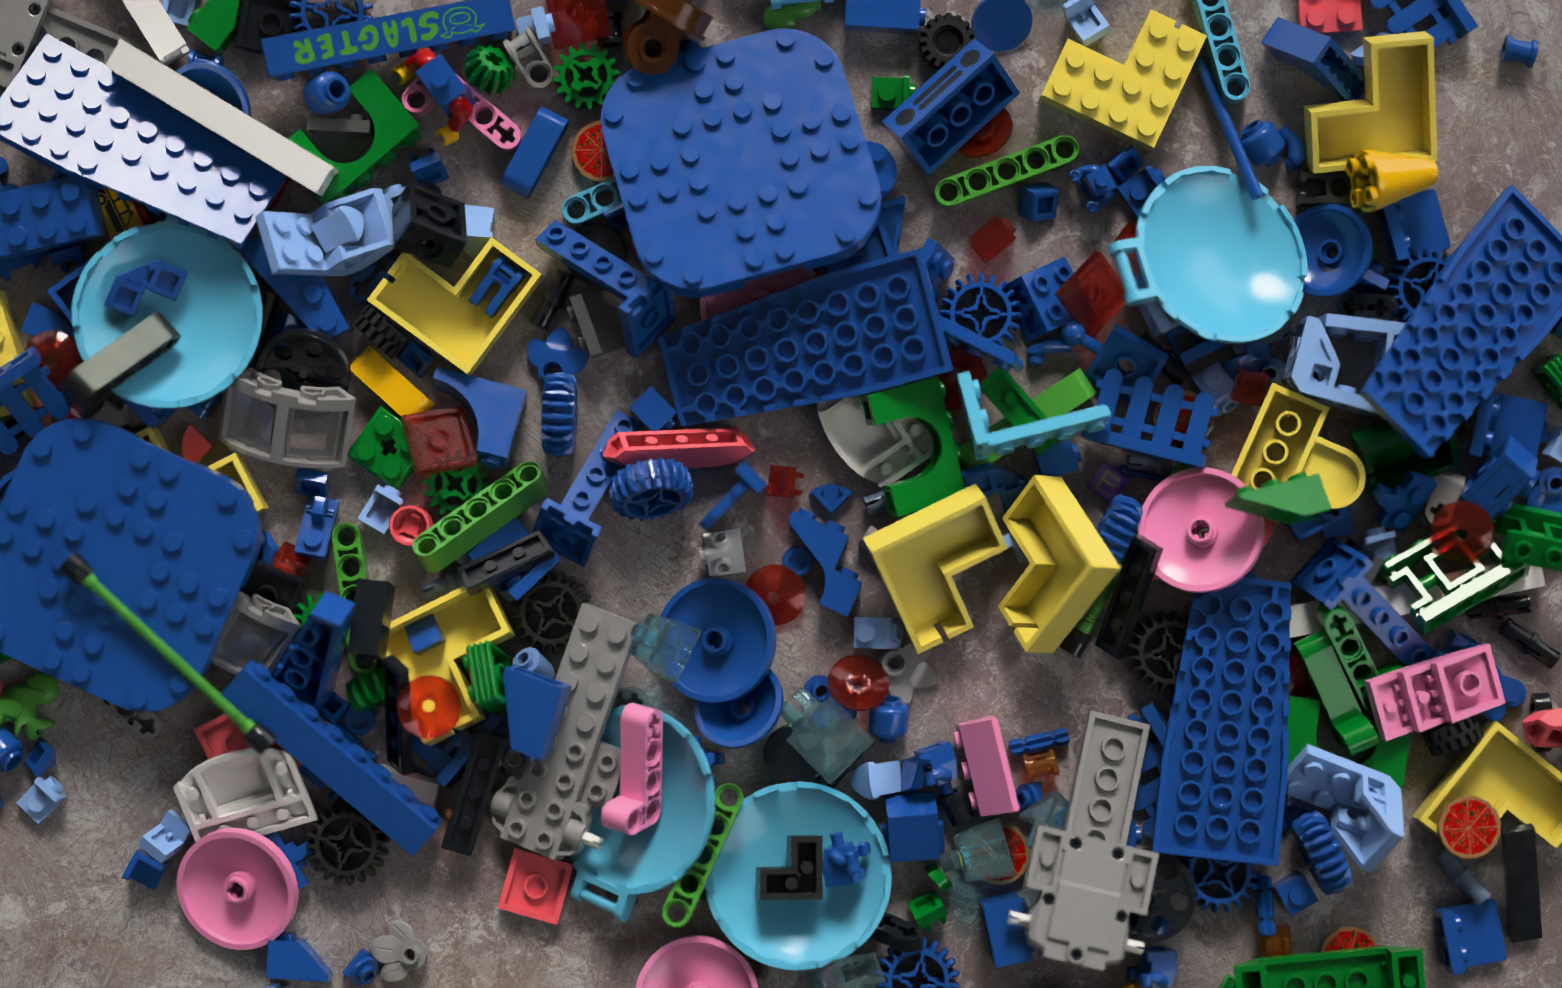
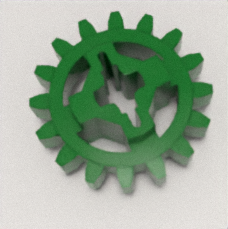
[553,42,620,111]
[422,450,489,515]

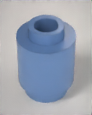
[512,647,555,679]

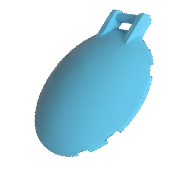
[1107,166,1308,344]
[72,214,263,409]
[569,706,715,922]
[697,781,892,970]

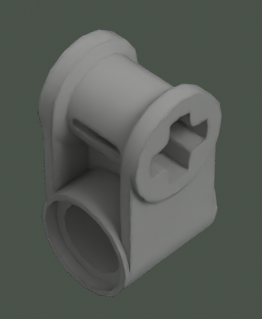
[503,26,553,88]
[1418,471,1466,528]

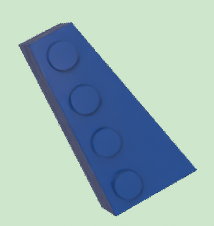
[238,234,354,341]
[271,591,355,713]

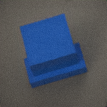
[881,792,945,862]

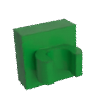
[907,889,948,932]

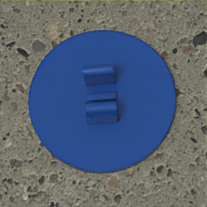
[971,0,1033,52]

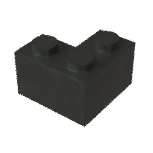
[756,835,823,900]

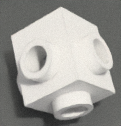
[699,528,746,577]

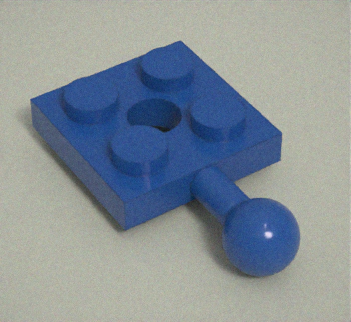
[1061,321,1169,403]

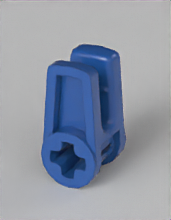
[468,254,527,318]
[1286,507,1346,540]

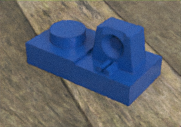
[294,494,340,561]

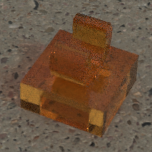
[1257,924,1293,957]

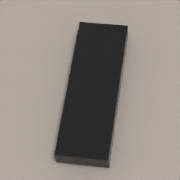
[456,529,555,597]

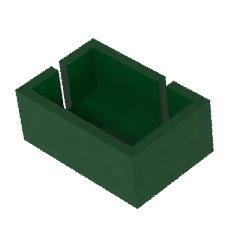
[1350,419,1460,499]

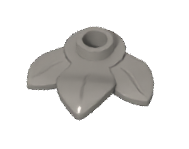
[879,643,937,703]
[369,920,428,982]

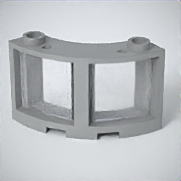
[217,368,356,472]
[211,591,301,677]

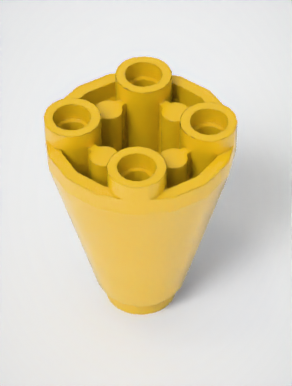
[1346,149,1438,212]

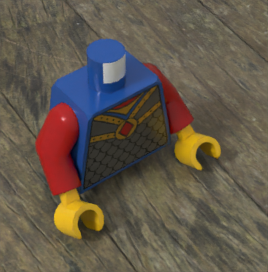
[390,48,476,147]

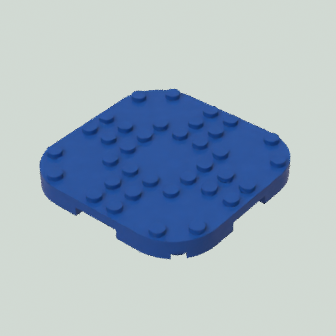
[601,28,881,298]
[0,418,262,712]

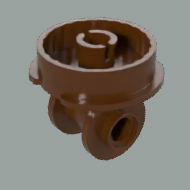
[622,0,713,75]

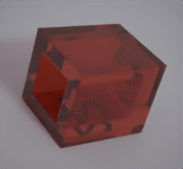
[967,215,1017,265]

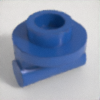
[1015,781,1044,815]
[342,948,378,986]

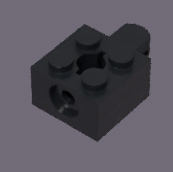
[392,181,467,269]

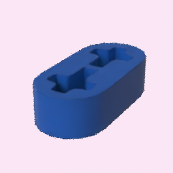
[348,253,396,304]

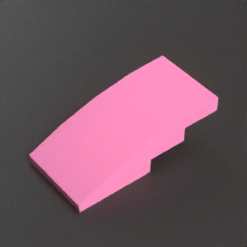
[1364,643,1506,741]

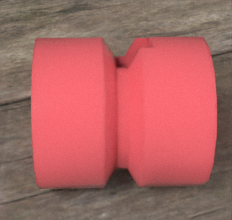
[389,505,434,546]

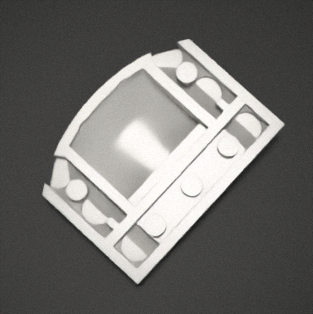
[817,395,933,488]
[173,748,318,842]

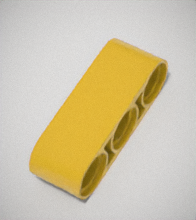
[350,345,435,427]

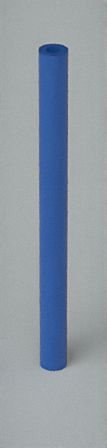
[1194,57,1264,200]

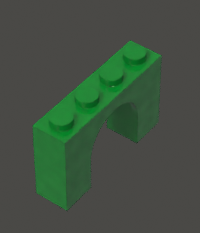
[288,68,423,205]
[859,377,965,517]
[1288,695,1411,788]

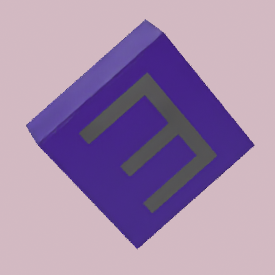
[1086,460,1130,503]

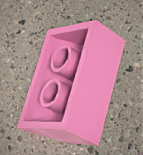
[953,715,1020,817]

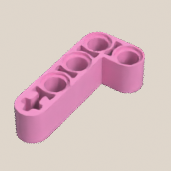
[402,73,523,153]
[601,703,663,835]

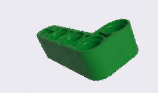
[1314,604,1405,712]
[1293,629,1380,757]

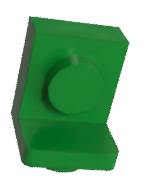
[871,75,916,110]

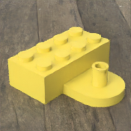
[1231,383,1366,524]

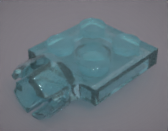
[780,688,874,784]

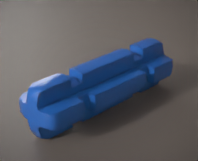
[1008,728,1070,757]
[1254,875,1276,937]

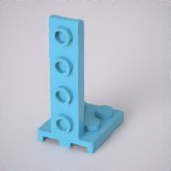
[957,371,1111,461]

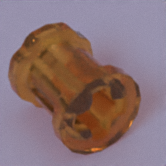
[1022,749,1059,782]

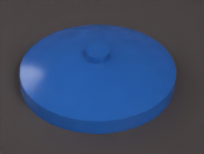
[655,578,777,703]

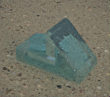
[1019,791,1069,850]

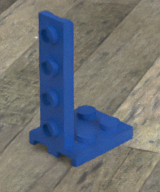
[535,219,676,358]
[922,238,1024,372]
[532,409,643,567]
[1290,537,1436,667]

